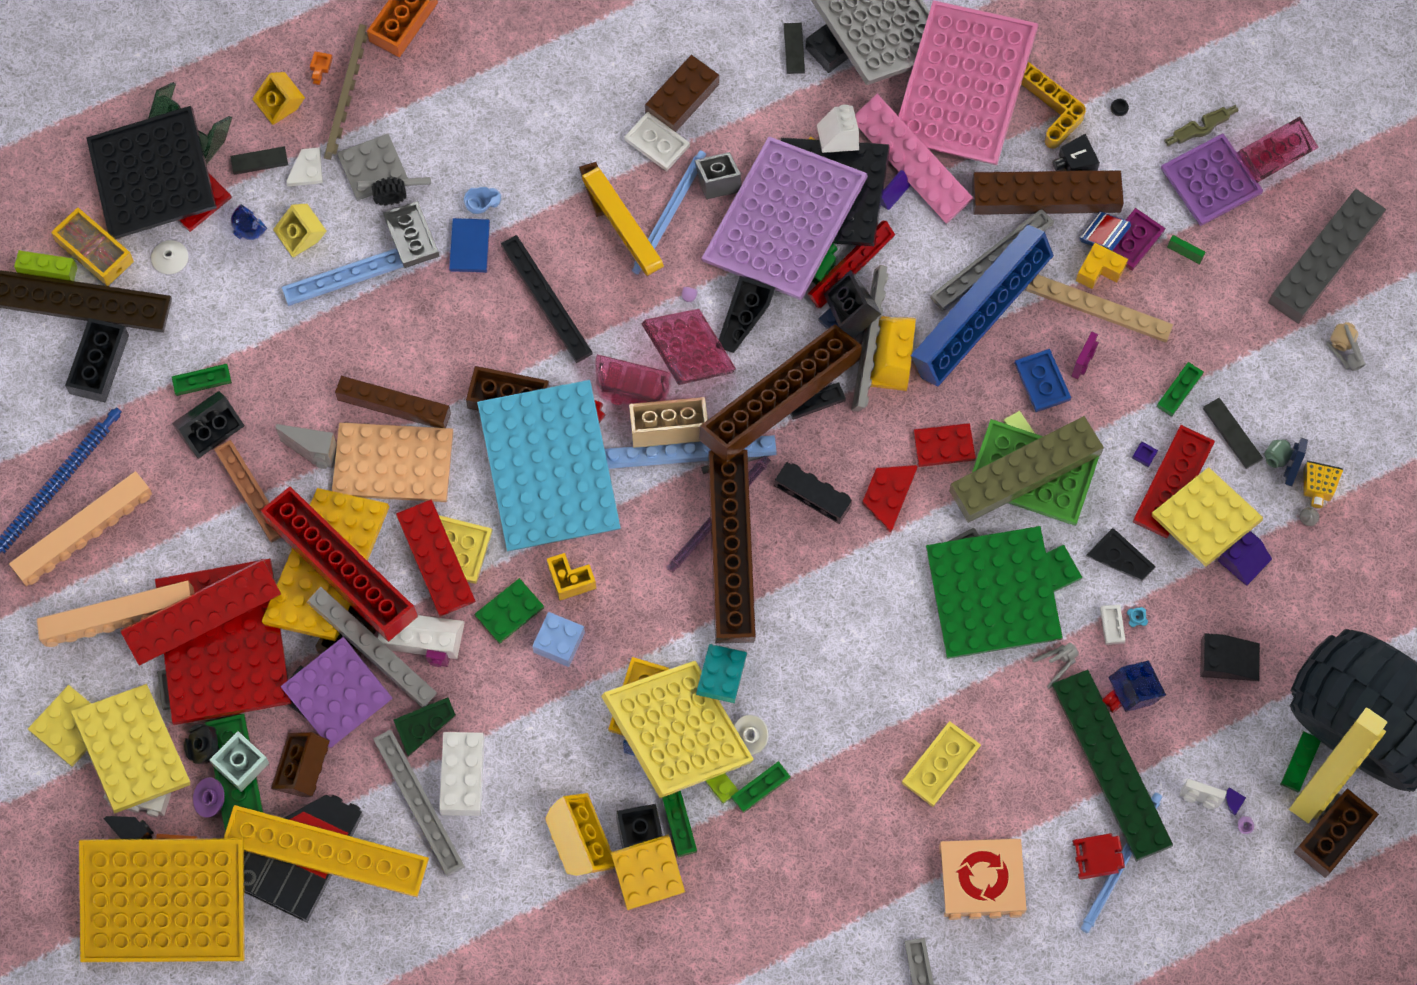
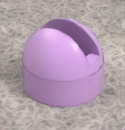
[682,287,698,302]
[1238,816,1254,834]

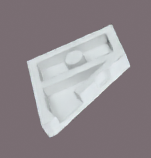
[286,147,323,187]

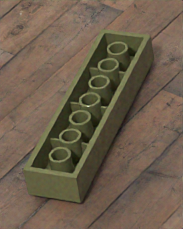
[949,416,1104,523]

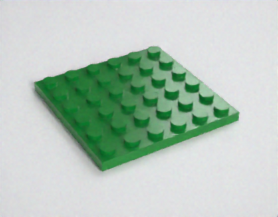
[926,526,1063,659]

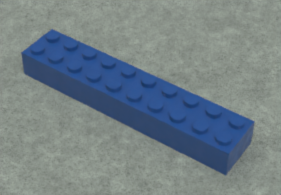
[911,224,1054,387]

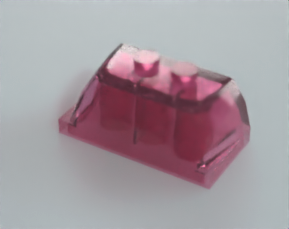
[1237,116,1319,183]
[595,354,671,405]

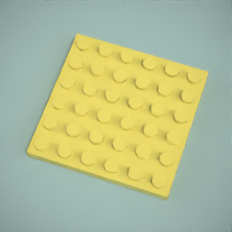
[601,661,754,798]

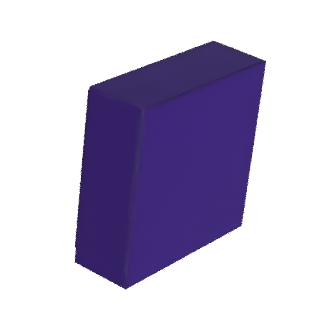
[1132,441,1158,467]

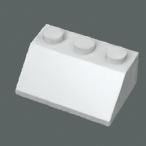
[817,105,859,153]

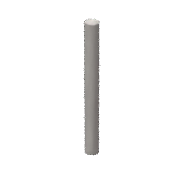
[357,177,431,189]

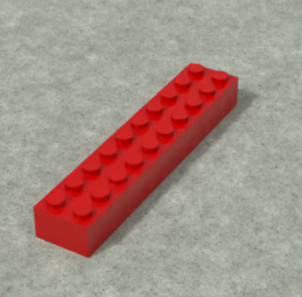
[260,486,418,642]

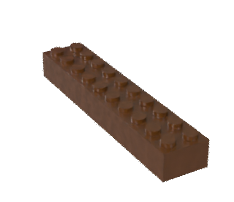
[699,324,862,462]
[708,450,756,644]

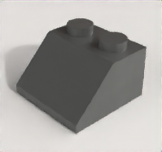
[695,152,741,200]

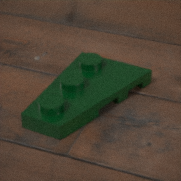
[393,697,456,757]

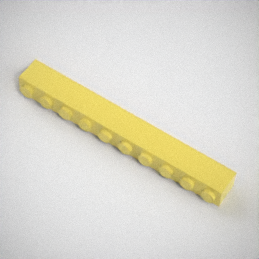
[1289,707,1387,824]

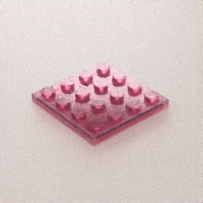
[641,309,736,385]

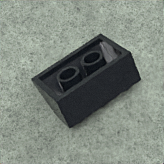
[172,391,245,459]

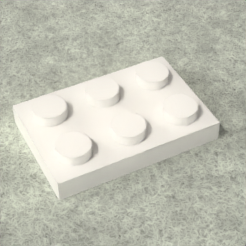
[624,112,690,171]

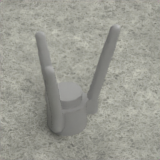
[1326,324,1366,371]
[1032,643,1079,689]

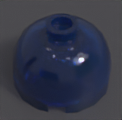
[230,204,268,240]

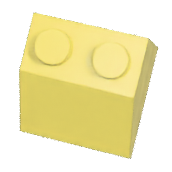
[273,204,327,257]

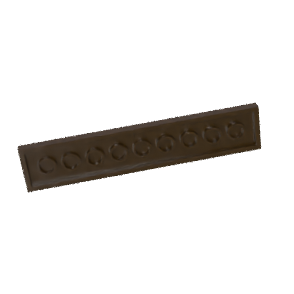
[0,270,172,333]

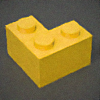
[1076,243,1128,289]
[546,553,596,601]

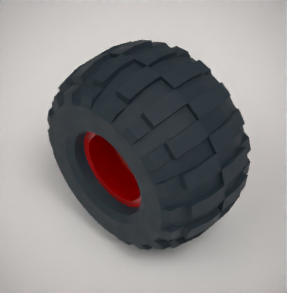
[1290,629,1417,792]

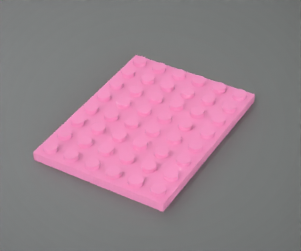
[899,0,1038,165]

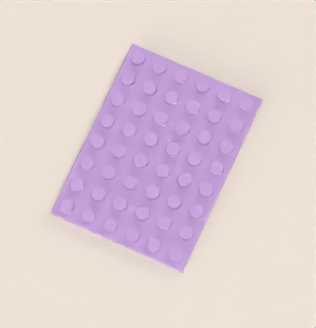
[702,137,868,300]

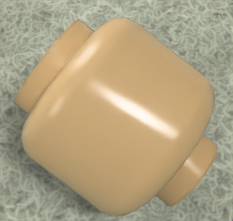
[1330,322,1358,351]

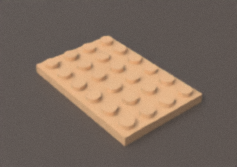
[332,423,453,502]

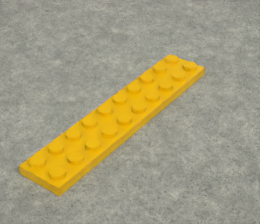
[224,805,429,898]

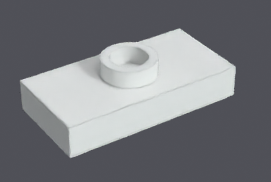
[1100,604,1126,645]

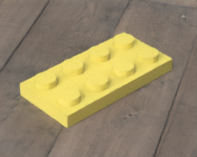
[902,721,981,807]

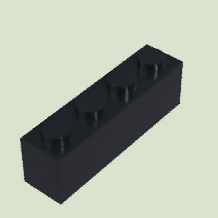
[774,462,852,524]

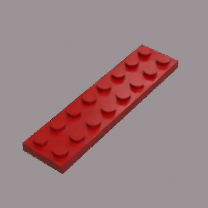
[121,559,281,666]

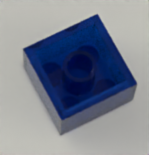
[1108,660,1166,712]

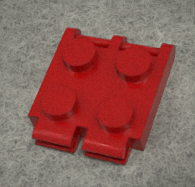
[1072,833,1125,880]

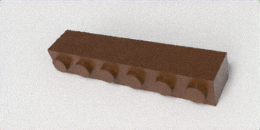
[335,375,451,428]

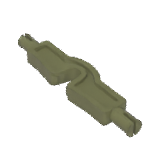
[1164,105,1239,146]

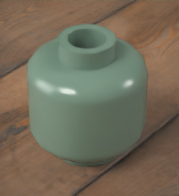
[1264,439,1293,468]

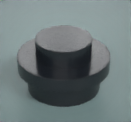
[1110,98,1129,116]

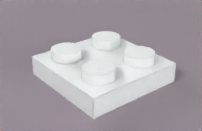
[1179,779,1227,809]

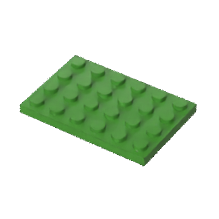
[972,419,1099,526]

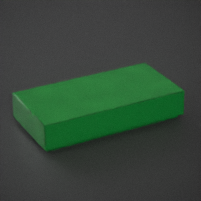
[1167,235,1206,265]

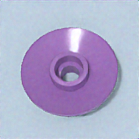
[193,777,224,818]

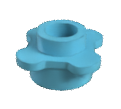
[1127,607,1148,627]

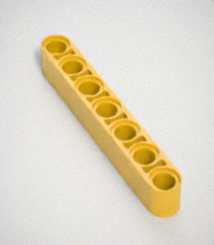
[582,167,664,276]

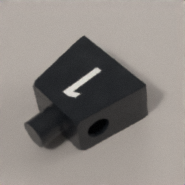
[1052,134,1100,171]

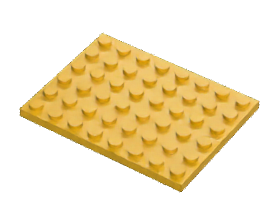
[79,838,245,962]

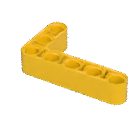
[1021,62,1086,149]

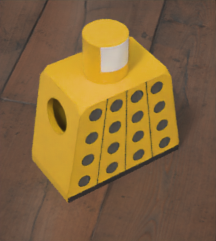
[1303,460,1343,508]

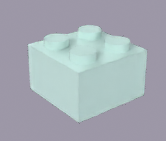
[210,732,269,792]

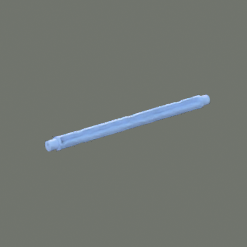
[632,150,706,274]
[1080,792,1162,933]

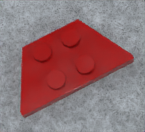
[862,465,918,533]

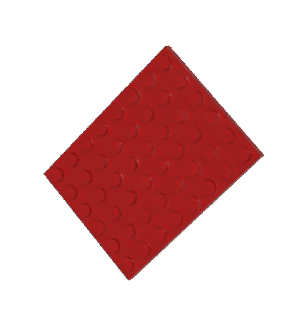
[155,558,291,725]

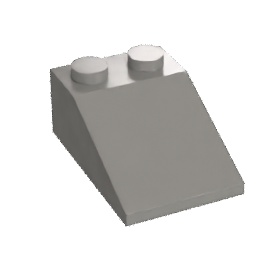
[276,424,337,469]

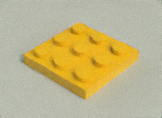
[611,835,685,910]

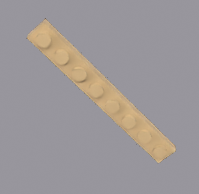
[1026,275,1173,342]

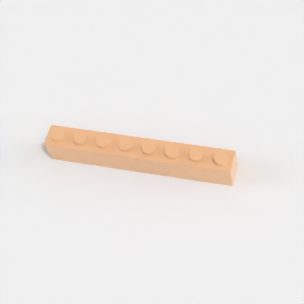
[9,471,152,586]
[37,581,194,647]

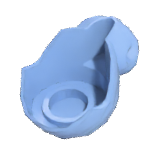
[464,187,501,214]

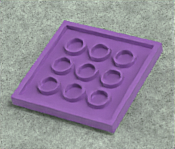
[1161,133,1263,226]
[281,636,393,748]

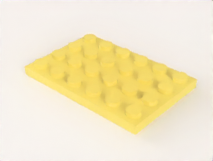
[71,684,190,814]

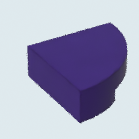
[1225,787,1246,815]

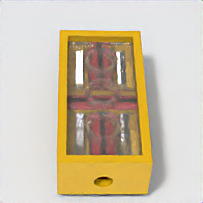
[51,207,134,286]

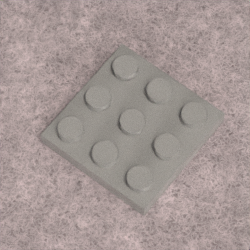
[337,134,408,201]

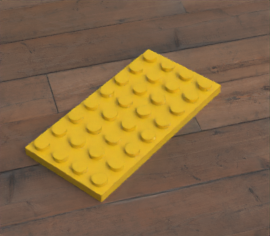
[262,488,389,641]

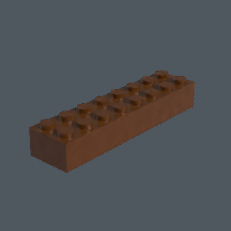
[972,170,1124,215]

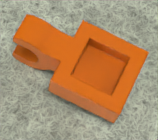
[310,51,333,85]

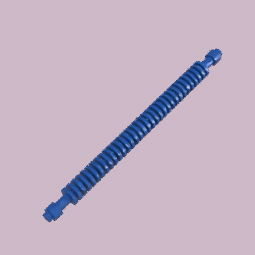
[0,407,122,554]

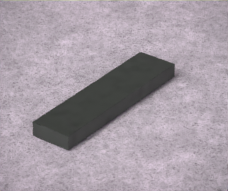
[1203,397,1263,469]

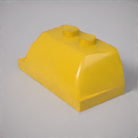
[870,316,916,391]
[545,793,615,876]

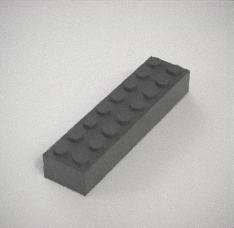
[1268,189,1386,324]

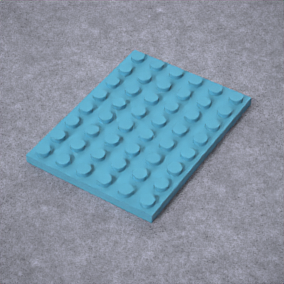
[477,380,621,552]

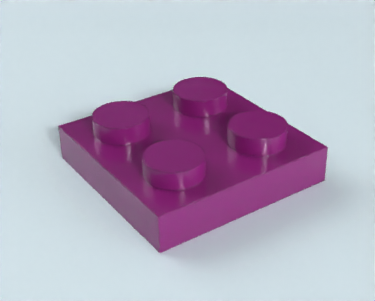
[1071,331,1099,380]

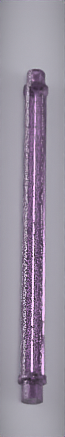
[666,456,771,573]

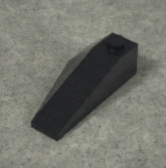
[716,276,776,353]

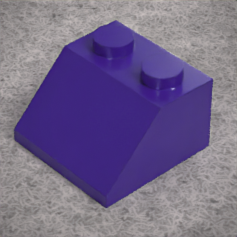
[1218,531,1272,586]

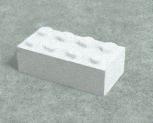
[439,732,485,816]

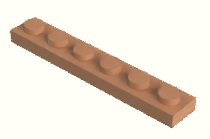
[214,440,281,543]

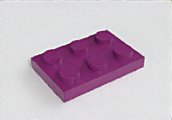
[1113,208,1166,271]

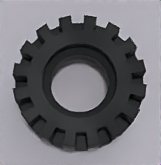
[371,177,407,206]

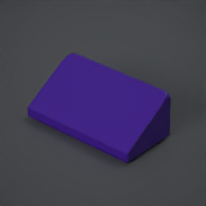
[881,170,911,210]

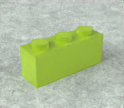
[14,250,78,281]

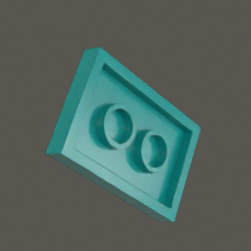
[696,644,747,704]

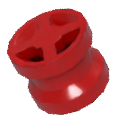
[1102,688,1127,713]

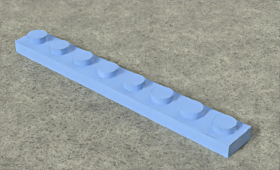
[282,249,403,306]

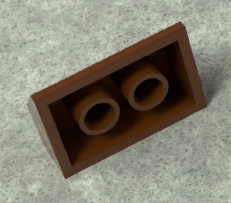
[271,732,330,797]

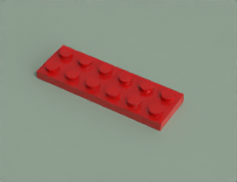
[1133,425,1215,539]
[396,499,476,617]

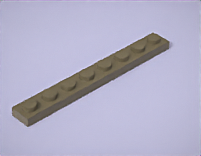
[324,24,368,160]

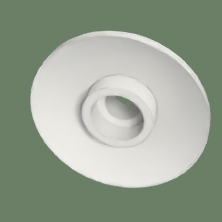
[151,240,188,274]
[734,715,768,755]

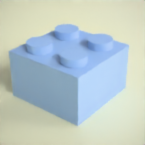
[532,612,585,667]

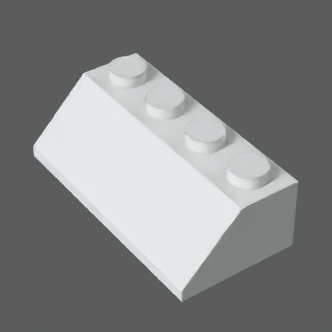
[378,615,465,659]

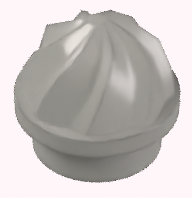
[1300,507,1319,526]

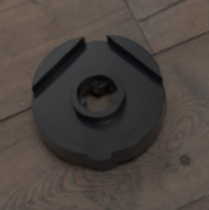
[184,724,219,764]

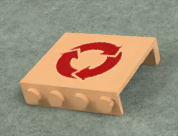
[939,839,1027,920]

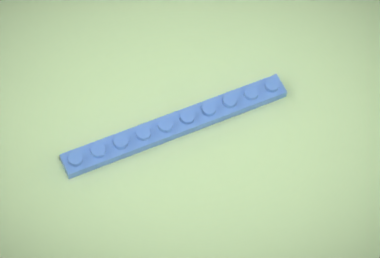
[605,435,777,469]

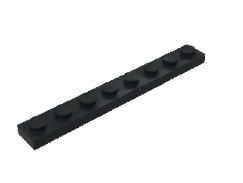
[501,235,593,363]

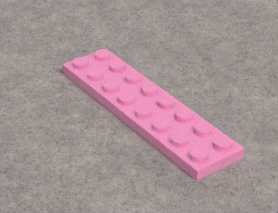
[855,94,974,224]

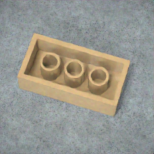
[629,397,708,448]

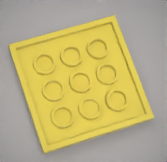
[1152,467,1263,567]

